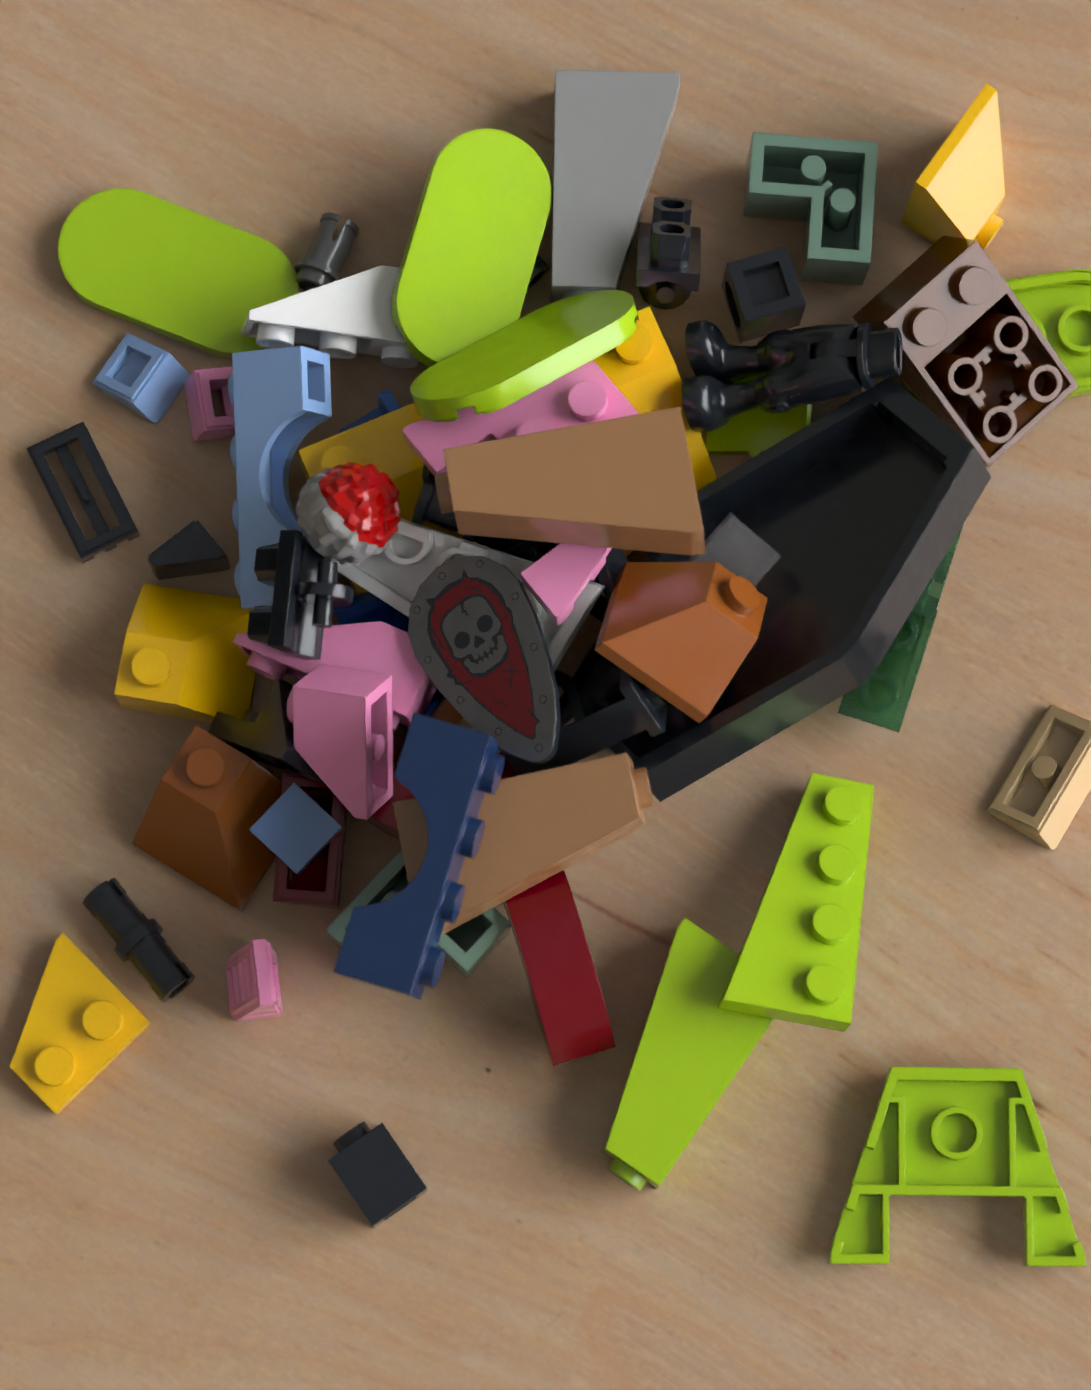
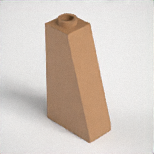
[434,407,705,556]
[393,753,654,935]

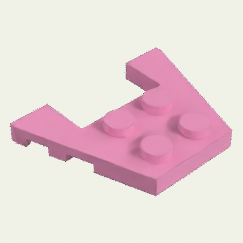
[402,361,639,625]

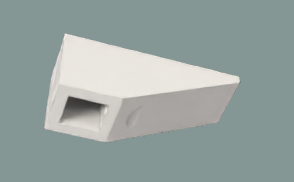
[241,265,421,368]

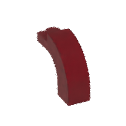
[503,870,616,1066]

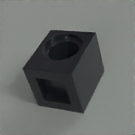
[721,246,806,343]
[328,1121,428,1228]

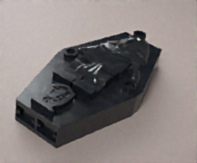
[561,377,991,802]

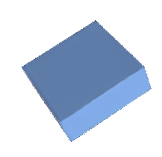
[249,783,342,876]

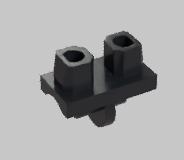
[635,197,701,310]
[247,530,354,660]

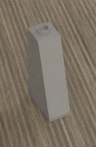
[551,70,680,303]

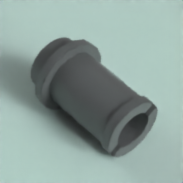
[294,213,359,291]

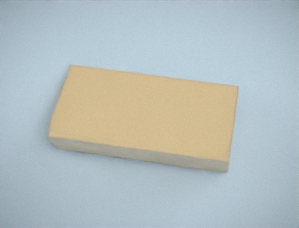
[987,704,1091,850]

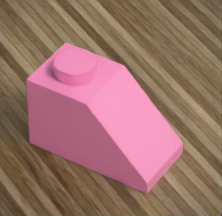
[287,664,393,820]

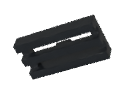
[26,421,140,563]

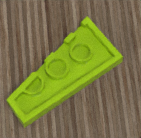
[718,773,874,1032]

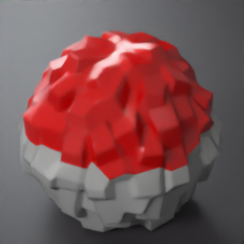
[295,462,401,565]

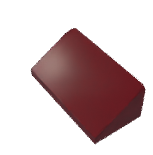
[273,773,347,909]

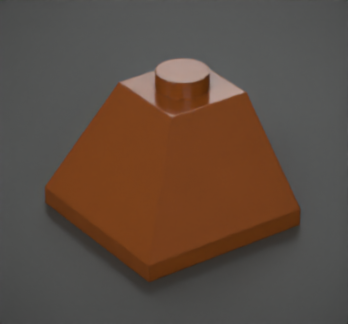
[594,561,768,723]
[132,725,282,911]

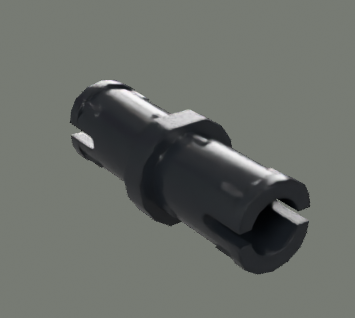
[82,878,195,1002]

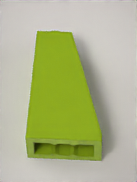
[603,918,774,1191]

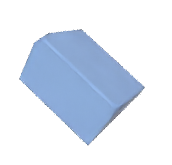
[92,333,189,424]

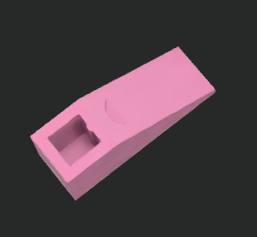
[233,621,437,731]

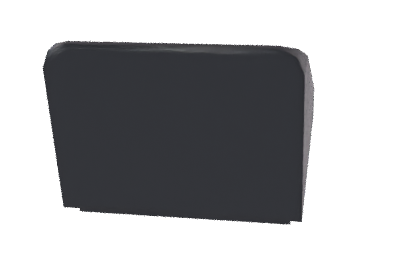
[148,520,231,580]

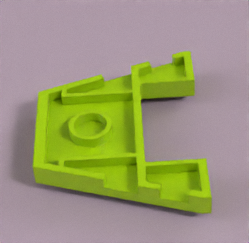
[828,1067,1086,1267]

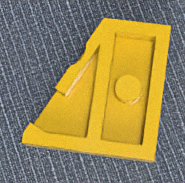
[10,933,151,1114]

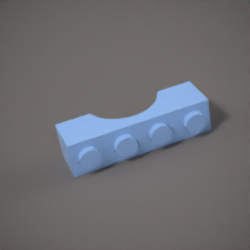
[228,345,338,610]

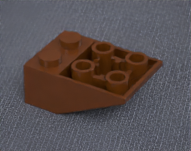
[852,236,1079,467]

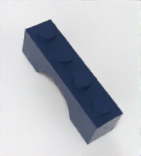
[333,713,505,1000]

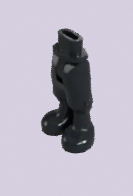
[682,320,902,432]

